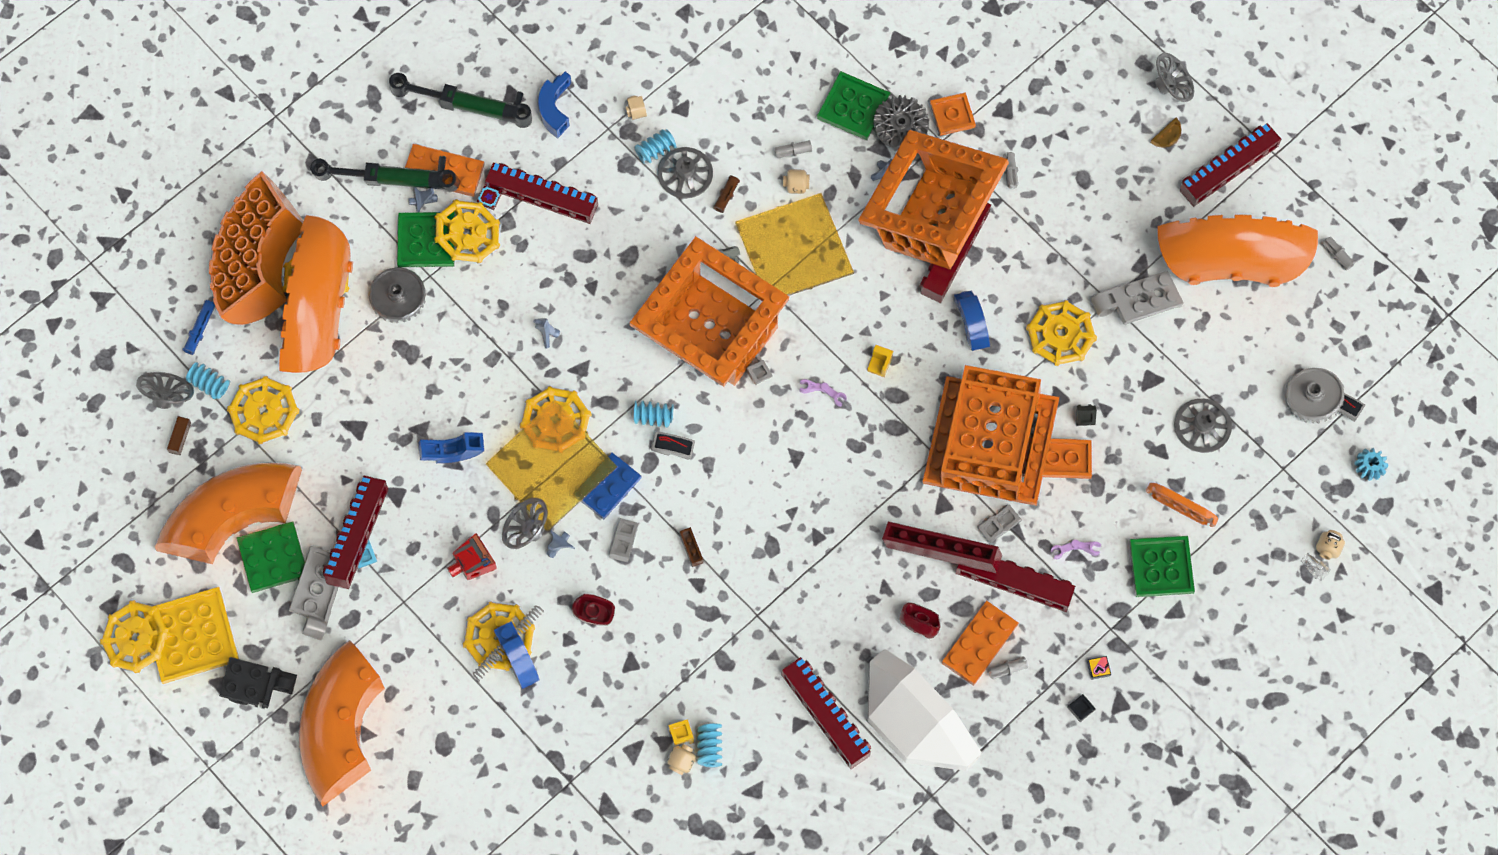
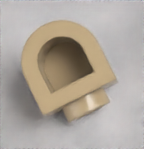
[625,96,647,120]

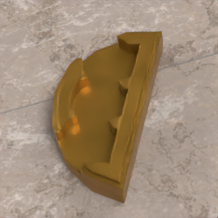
[1150,117,1182,148]

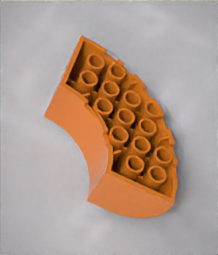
[209,171,303,325]
[279,215,353,373]
[1157,215,1318,287]
[155,463,302,564]
[299,640,385,807]

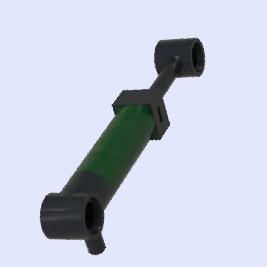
[389,73,532,128]
[310,156,460,192]

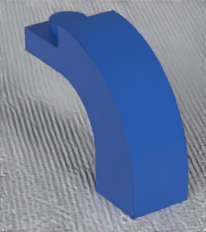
[538,71,571,139]

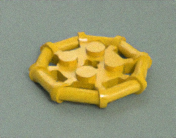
[434,199,500,263]
[1026,300,1097,366]
[227,376,299,444]
[520,386,591,454]
[100,600,170,673]
[462,601,535,671]

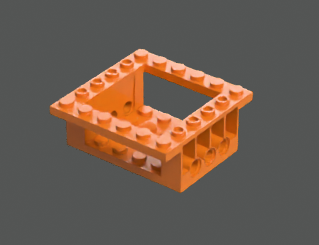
[858,130,1009,269]
[629,236,790,387]
[923,365,1059,506]

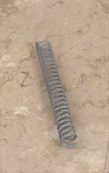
[473,606,544,681]

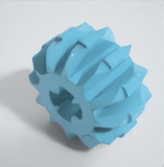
[1354,448,1388,481]

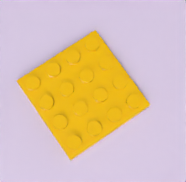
[143,587,239,684]

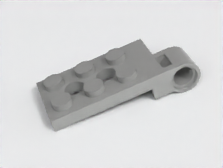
[1091,271,1184,325]
[289,546,339,640]

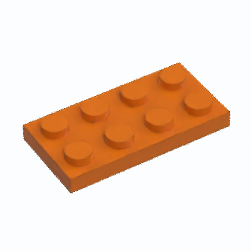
[405,144,485,197]
[1022,438,1092,479]
[942,600,1019,686]

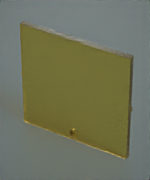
[735,193,854,296]
[486,400,617,532]

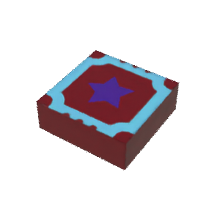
[477,186,502,210]

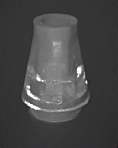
[1301,553,1331,581]

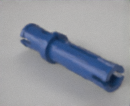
[183,300,215,355]

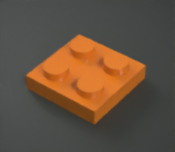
[930,92,976,136]

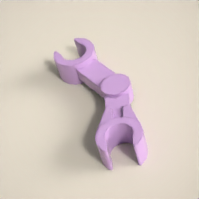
[800,379,847,407]
[1050,540,1101,559]

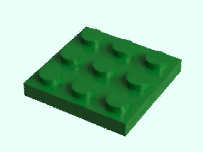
[817,71,891,140]
[397,212,455,267]
[237,521,305,593]
[1129,536,1195,597]

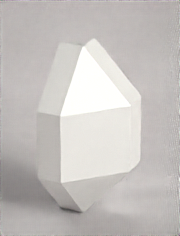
[868,649,982,771]

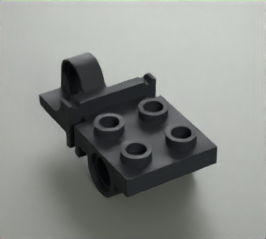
[219,657,297,709]

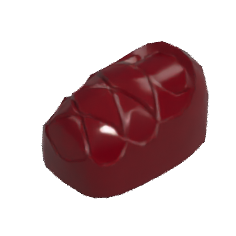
[572,594,615,626]
[899,603,941,639]

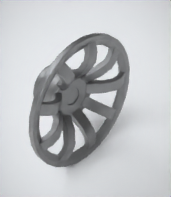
[1155,53,1194,102]
[658,147,713,199]
[136,372,194,409]
[1174,398,1232,453]
[502,498,548,549]

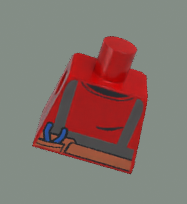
[447,533,497,580]

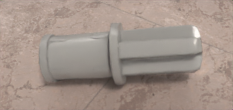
[775,140,812,158]
[1003,152,1019,189]
[1323,237,1355,271]
[988,656,1028,679]

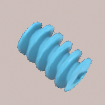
[634,129,677,164]
[186,362,230,399]
[633,401,674,428]
[697,723,722,767]

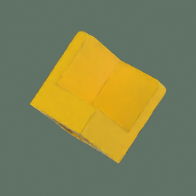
[867,345,893,378]
[669,719,694,745]

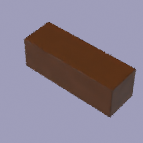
[167,416,191,456]
[679,527,704,567]

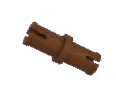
[713,175,740,213]

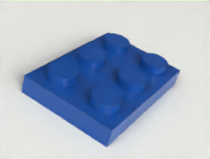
[574,452,642,520]

